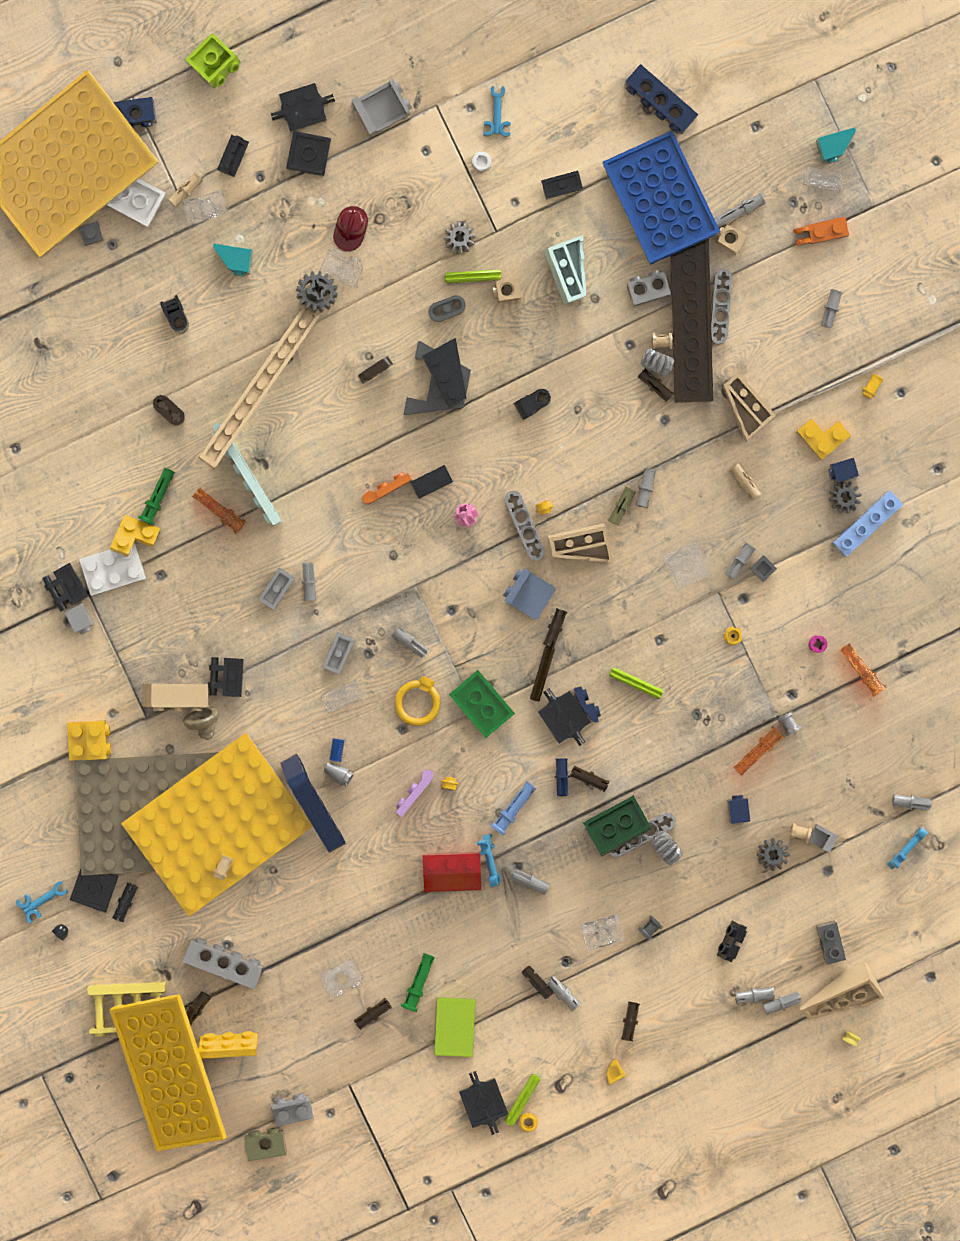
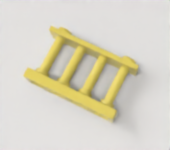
[87,982,166,1037]

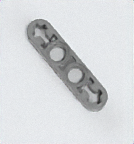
[711,269,732,344]
[505,491,545,561]
[609,812,676,857]

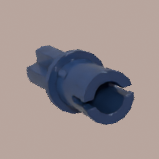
[554,758,570,797]

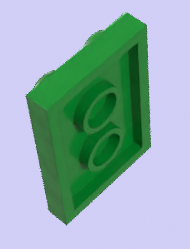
[449,670,515,738]

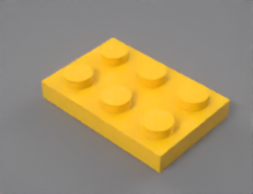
[198,1031,258,1059]

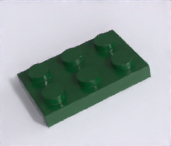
[583,795,652,857]

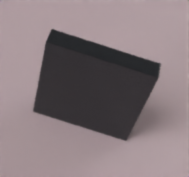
[286,131,331,176]
[70,869,119,913]

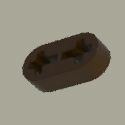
[358,356,393,384]
[153,395,185,426]

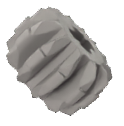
[443,221,476,254]
[641,349,674,376]
[652,832,683,865]

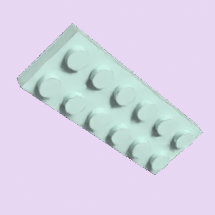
[212,423,282,526]

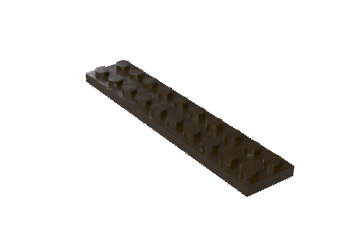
[670,239,713,403]

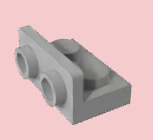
[271,1093,314,1127]

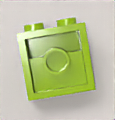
[185,33,241,88]

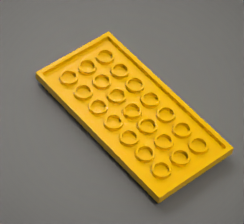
[110,994,227,1152]

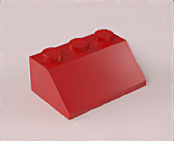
[422,852,482,892]

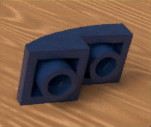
[574,686,601,723]

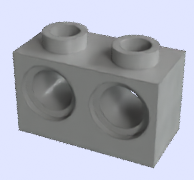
[627,270,671,307]

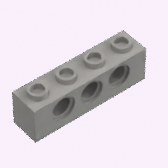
[183,937,264,989]

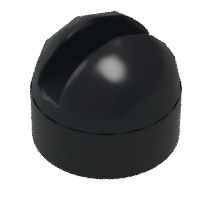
[52,924,68,941]

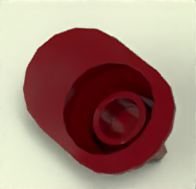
[333,206,368,252]

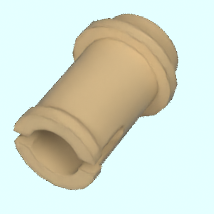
[213,854,234,880]

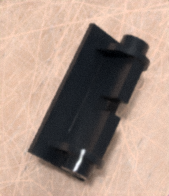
[217,134,249,177]
[717,920,748,962]

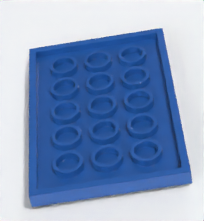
[602,131,720,265]

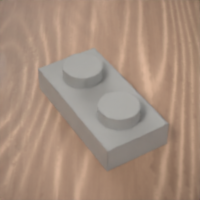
[258,568,295,610]
[322,632,355,675]

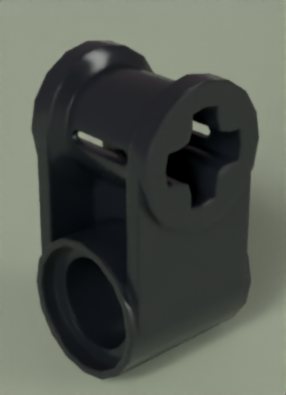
[159,295,189,333]
[513,389,551,420]

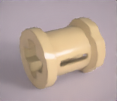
[652,332,672,350]
[789,823,812,844]

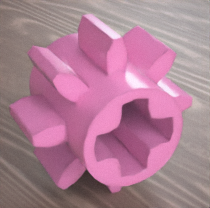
[454,504,479,527]

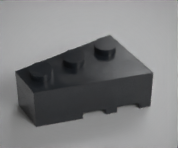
[422,338,467,408]

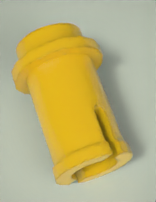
[862,374,883,399]

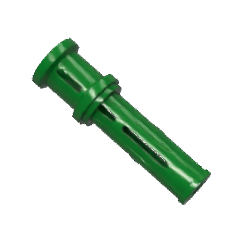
[138,467,175,525]
[401,953,435,1012]

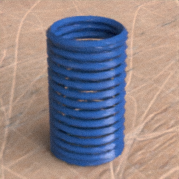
[329,738,345,762]

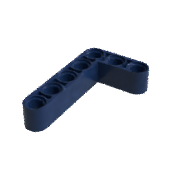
[280,754,346,853]

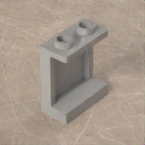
[351,79,412,137]

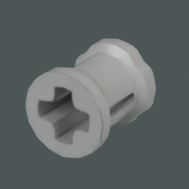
[777,711,801,736]

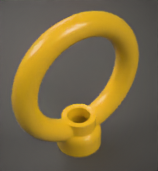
[394,676,440,726]

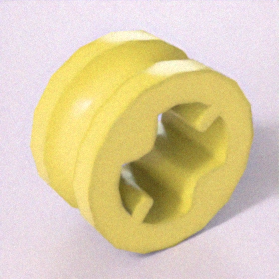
[842,1030,862,1047]

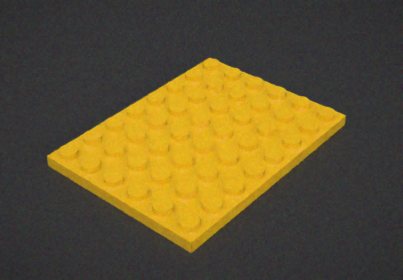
[0,70,159,258]
[121,733,313,917]

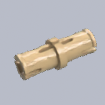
[168,172,203,208]
[730,463,762,500]

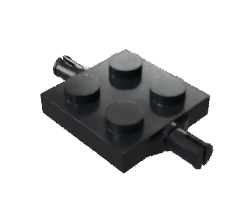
[271,83,335,132]
[538,688,591,746]
[459,1071,509,1135]

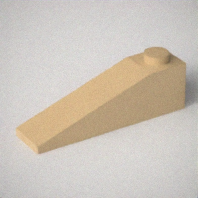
[800,961,884,1019]

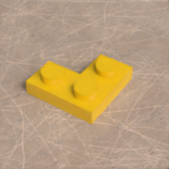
[797,419,851,460]
[110,515,160,557]

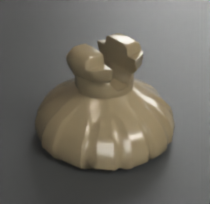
[183,707,219,740]

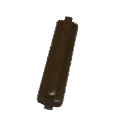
[530,646,555,702]

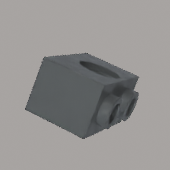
[816,920,846,965]

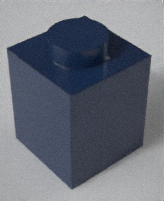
[828,458,859,483]
[727,795,750,824]

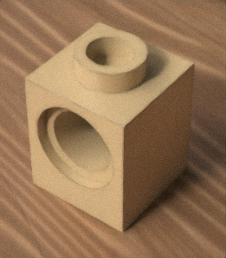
[715,224,747,255]
[493,278,522,303]

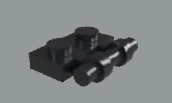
[42,563,89,612]
[208,657,244,697]

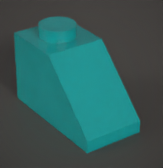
[816,127,856,164]
[213,243,253,277]

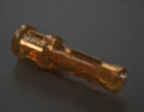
[192,488,246,534]
[840,643,887,697]
[734,726,785,776]

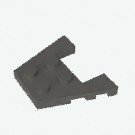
[404,341,471,415]

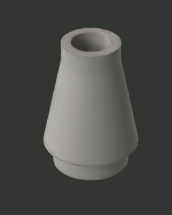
[324,762,353,787]

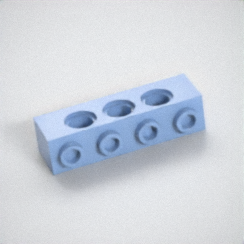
[831,491,903,557]

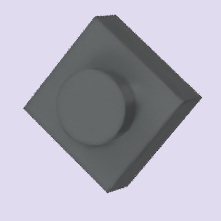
[79,222,104,246]
[750,555,777,582]

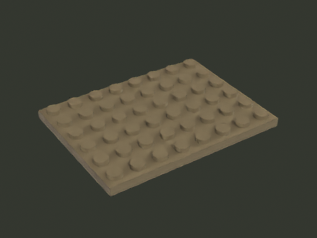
[75,752,219,875]

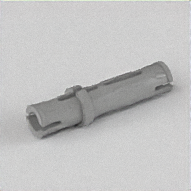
[714,193,766,229]

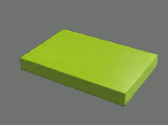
[435,997,476,1057]

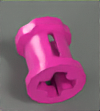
[808,636,828,653]

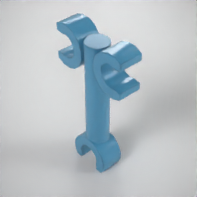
[483,86,511,137]
[887,827,928,869]
[477,834,501,887]
[16,881,68,924]

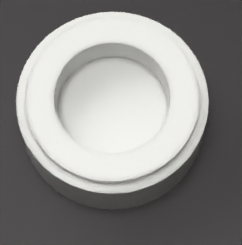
[472,152,491,172]

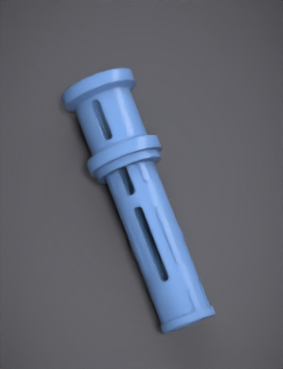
[490,781,536,836]

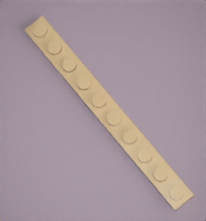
[198,305,320,469]

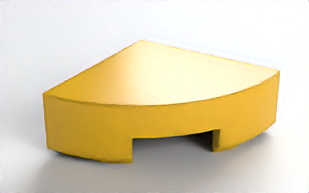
[607,1059,626,1086]

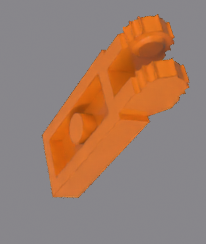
[793,217,849,245]
[362,472,412,504]

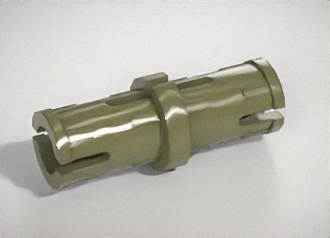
[608,486,636,526]

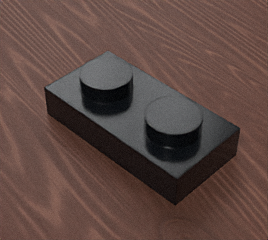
[541,170,583,200]
[411,465,453,499]

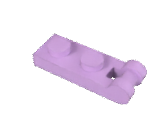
[395,770,433,817]

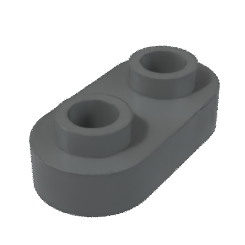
[428,295,466,322]

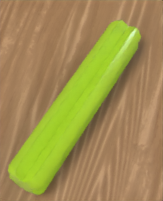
[445,269,501,283]
[609,667,663,699]
[505,1074,540,1126]

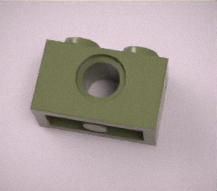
[244,1127,287,1161]

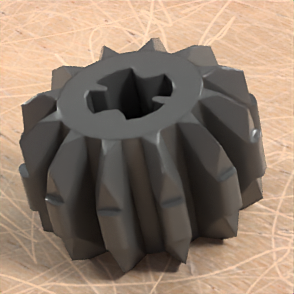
[829,481,862,514]
[756,838,790,871]

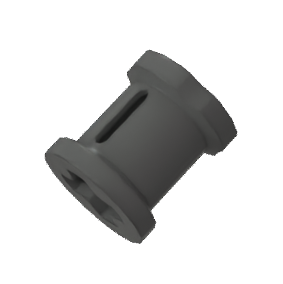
[638,915,663,941]

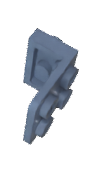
[503,568,555,619]

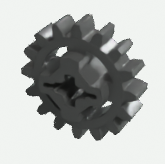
[296,271,338,313]

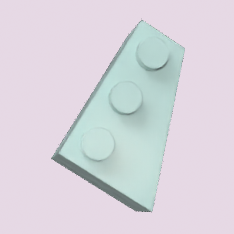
[544,235,586,306]

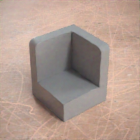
[809,824,838,853]

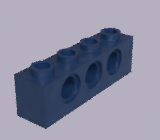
[625,64,698,134]
[113,97,157,129]

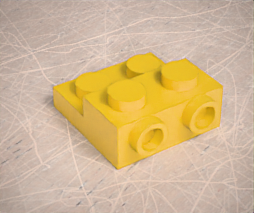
[67,720,111,761]

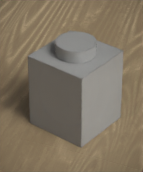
[65,604,94,635]

